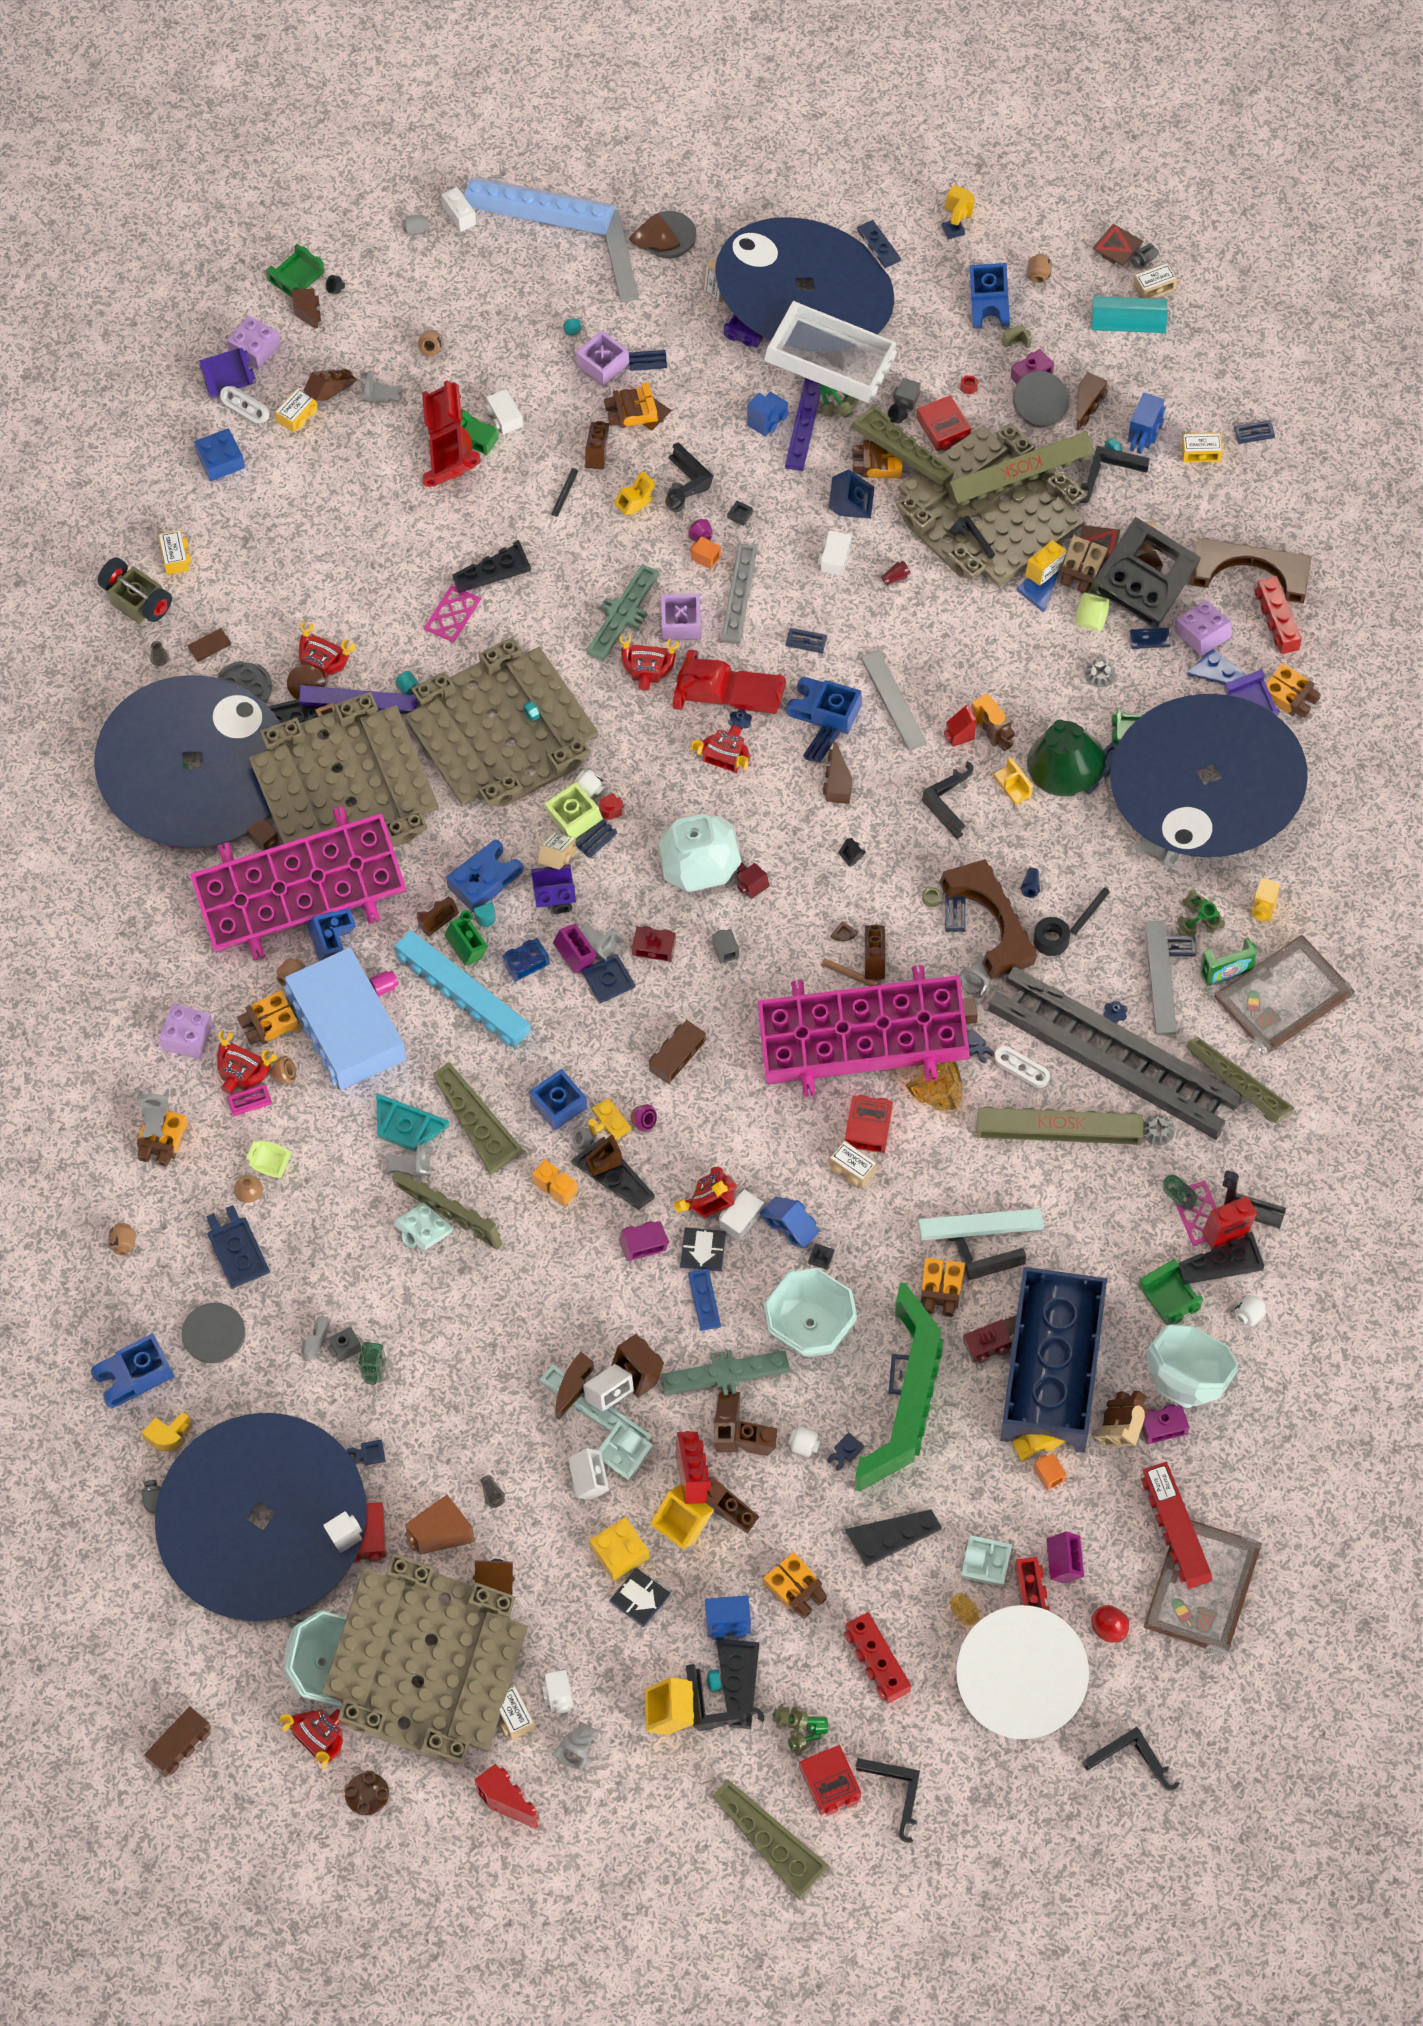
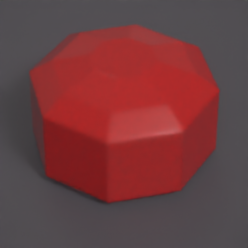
[960,375,978,394]

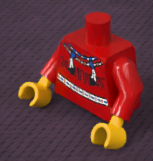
[298,621,356,679]
[620,635,680,690]
[690,726,750,773]
[217,1030,277,1094]
[673,1167,737,1218]
[277,1709,343,1769]

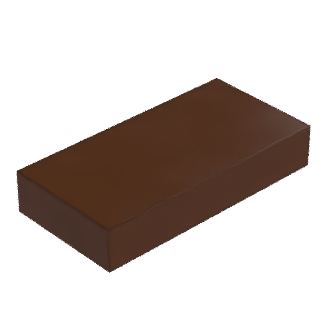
[187,628,231,662]

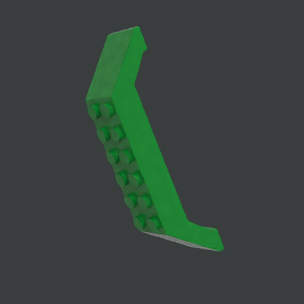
[855,1282,944,1491]

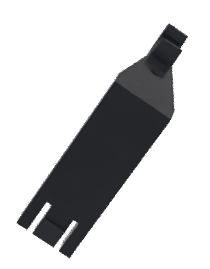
[665,442,714,507]
[1079,446,1150,503]
[922,761,974,839]
[1222,1170,1286,1229]
[948,1237,1026,1280]
[686,1664,764,1731]
[1082,1727,1180,1791]
[856,1758,920,1843]

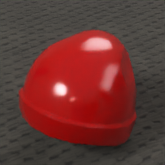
[1091,1605,1129,1643]

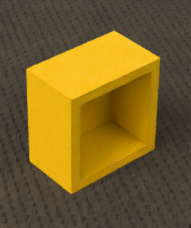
[650,1484,714,1550]
[589,1517,650,1582]
[645,1677,694,1735]

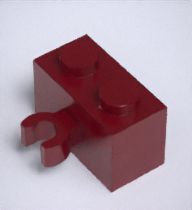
[632,926,676,962]
[963,1319,1012,1363]

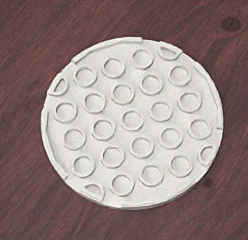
[956,1605,1089,1739]

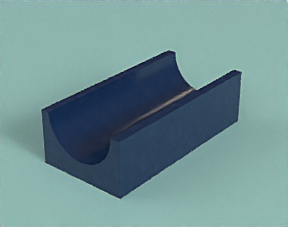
[1000,1267,1107,1453]

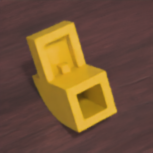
[944,185,975,225]
[614,472,656,515]
[142,1411,191,1451]
[1012,1434,1066,1461]

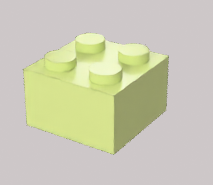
[544,782,603,838]

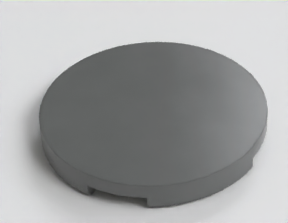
[648,211,696,258]
[1013,371,1069,427]
[217,661,272,703]
[182,1303,245,1363]

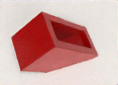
[944,705,976,747]

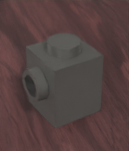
[893,378,921,410]
[712,929,739,964]
[327,1327,362,1362]

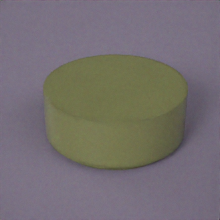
[922,887,942,907]

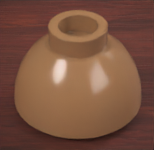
[269,1056,296,1084]
[234,1175,263,1203]

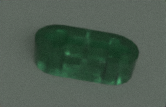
[1163,1175,1197,1210]

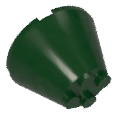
[1027,719,1106,796]

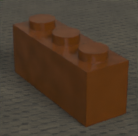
[649,1019,706,1084]
[144,1706,211,1777]

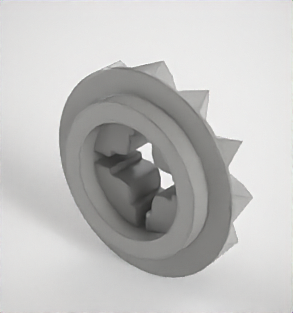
[1085,659,1116,687]
[1143,1113,1175,1145]

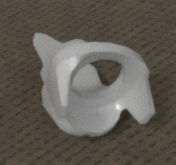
[356,371,403,402]
[1136,835,1180,869]
[581,921,624,961]
[959,954,990,997]
[137,1090,169,1138]
[385,1144,433,1177]
[552,1722,599,1770]

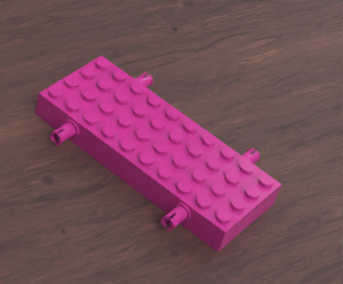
[190,806,407,961]
[758,965,970,1097]

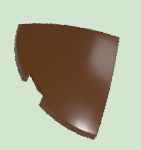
[629,214,680,252]

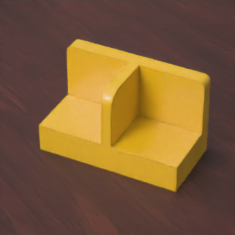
[993,757,1033,805]

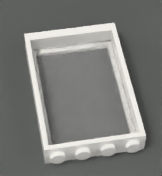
[764,301,897,403]

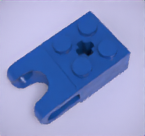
[970,263,1010,328]
[785,677,862,734]
[446,839,524,913]
[91,1333,175,1408]

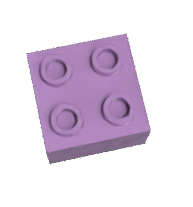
[226,315,280,369]
[576,330,629,386]
[661,594,701,640]
[1176,600,1232,656]
[158,1004,213,1059]

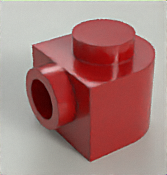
[599,793,624,820]

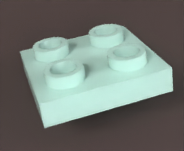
[394,1202,453,1250]
[598,1421,654,1481]
[961,1535,1012,1587]

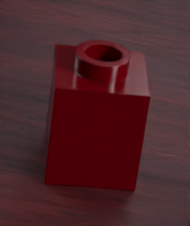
[736,862,770,899]

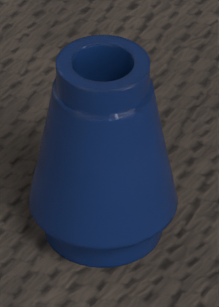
[1020,868,1040,898]

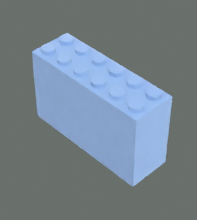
[284,947,406,1091]

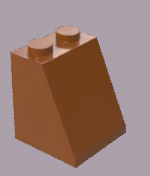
[405,1495,475,1555]

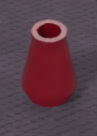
[881,560,911,586]

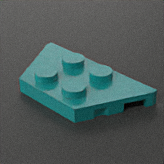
[376,1093,449,1152]

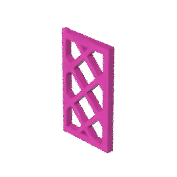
[423,585,482,643]
[1170,1181,1217,1246]

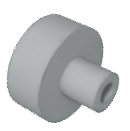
[573,1128,595,1149]

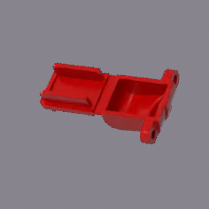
[422,380,481,487]
[673,649,786,714]

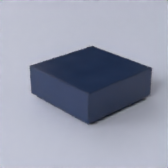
[942,220,965,240]

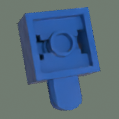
[1128,392,1166,454]

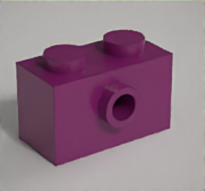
[1010,349,1054,384]
[553,923,597,974]
[619,1221,669,1261]
[1142,1404,1190,1444]
[1046,1531,1084,1583]

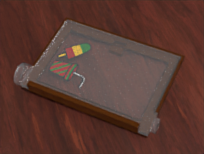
[1214,935,1355,1057]
[1144,1520,1262,1661]

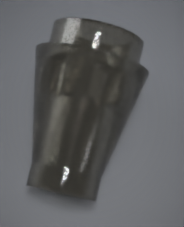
[150,641,169,666]
[480,1475,505,1508]

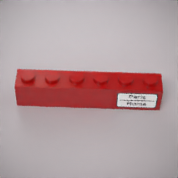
[1141,1461,1212,1589]

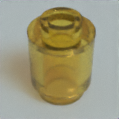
[949,1592,980,1626]

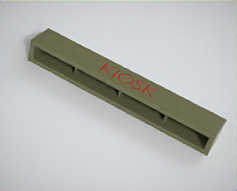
[945,431,1095,506]
[977,1106,1143,1145]

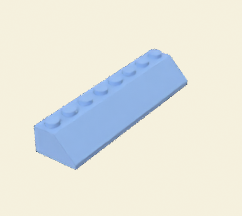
[464,177,616,235]

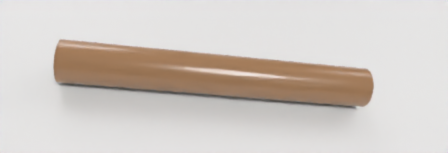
[821,958,879,986]

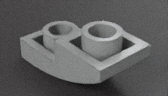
[301,1316,329,1361]

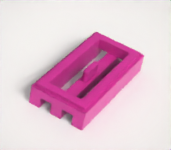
[227,1084,272,1117]

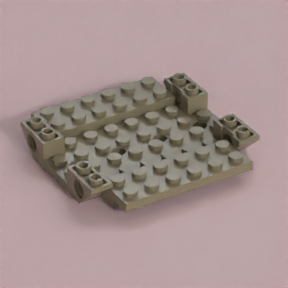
[896,422,1086,587]
[404,637,598,807]
[249,692,439,847]
[321,1553,528,1764]

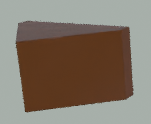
[585,1135,622,1175]

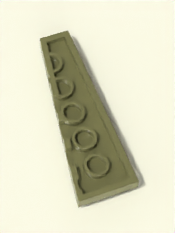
[851,405,954,486]
[1186,1037,1295,1123]
[433,1062,523,1175]
[392,1171,502,1250]
[713,1779,829,1900]

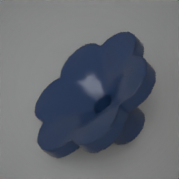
[728,709,752,730]
[1103,1000,1128,1023]

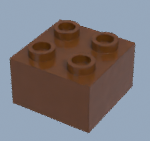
[611,1334,664,1398]

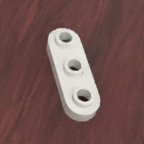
[220,386,269,423]
[994,1046,1050,1088]

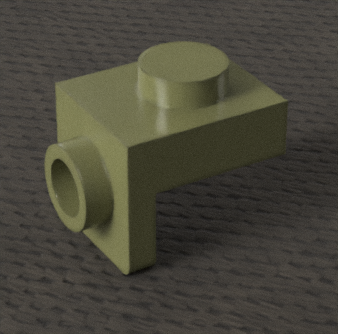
[1002,324,1032,349]

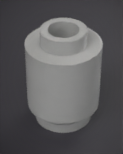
[402,215,429,234]

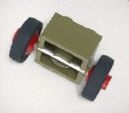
[98,557,172,624]

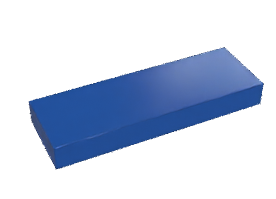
[688,1269,721,1331]

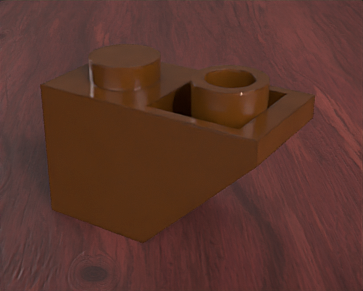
[292,288,321,328]
[734,1420,777,1456]

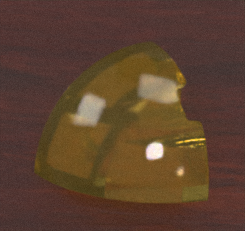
[906,1061,962,1111]

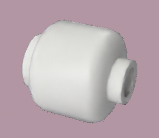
[574,770,604,798]
[1234,1295,1266,1327]
[788,1426,821,1458]

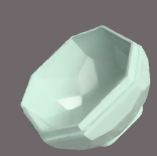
[658,814,742,892]
[764,1268,857,1357]
[1147,1325,1238,1408]
[283,1610,347,1707]

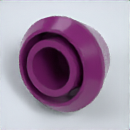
[688,519,713,542]
[631,1104,657,1132]

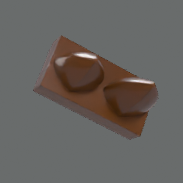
[417,896,459,937]

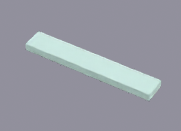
[918,1208,1044,1241]
[540,1364,653,1442]

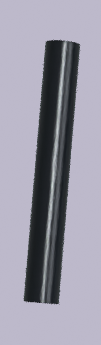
[551,468,578,517]
[963,516,995,558]
[1070,887,1110,935]

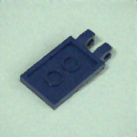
[206,1205,270,1289]

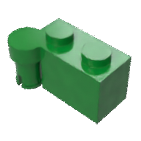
[461,409,498,455]
[444,910,488,966]

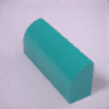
[1092,296,1168,333]

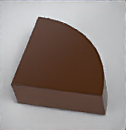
[830,921,858,941]

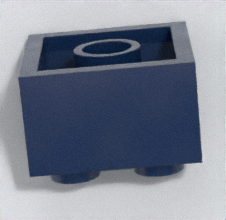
[828,469,875,519]

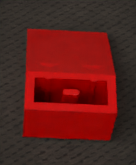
[474,1764,538,1829]

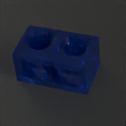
[502,938,550,982]

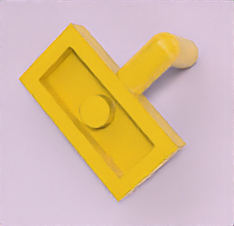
[588,1097,632,1140]

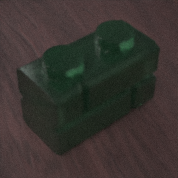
[358,1342,387,1385]

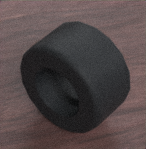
[1033,917,1070,956]

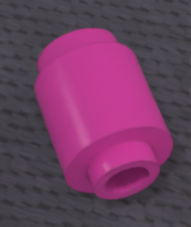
[369,971,399,996]

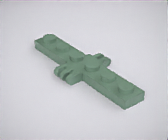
[586,564,659,662]
[661,1350,790,1396]

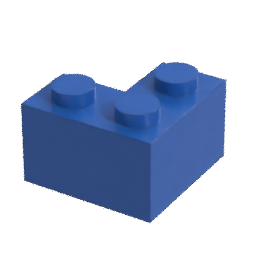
[747,391,789,437]
[307,908,356,961]
[760,1196,820,1248]

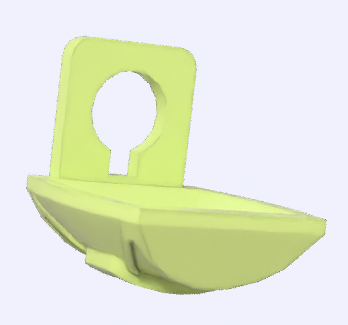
[1075,593,1109,631]
[246,1140,292,1178]

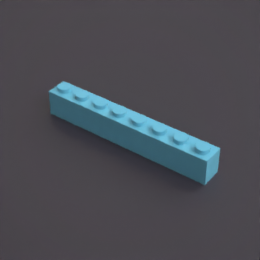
[395,930,531,1048]

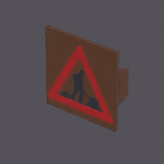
[1093,224,1144,266]
[1080,525,1120,561]

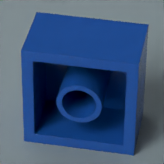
[194,428,245,481]
[529,1069,587,1131]
[705,1595,751,1640]

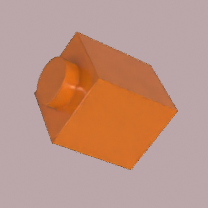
[690,536,721,569]
[1034,1453,1066,1491]

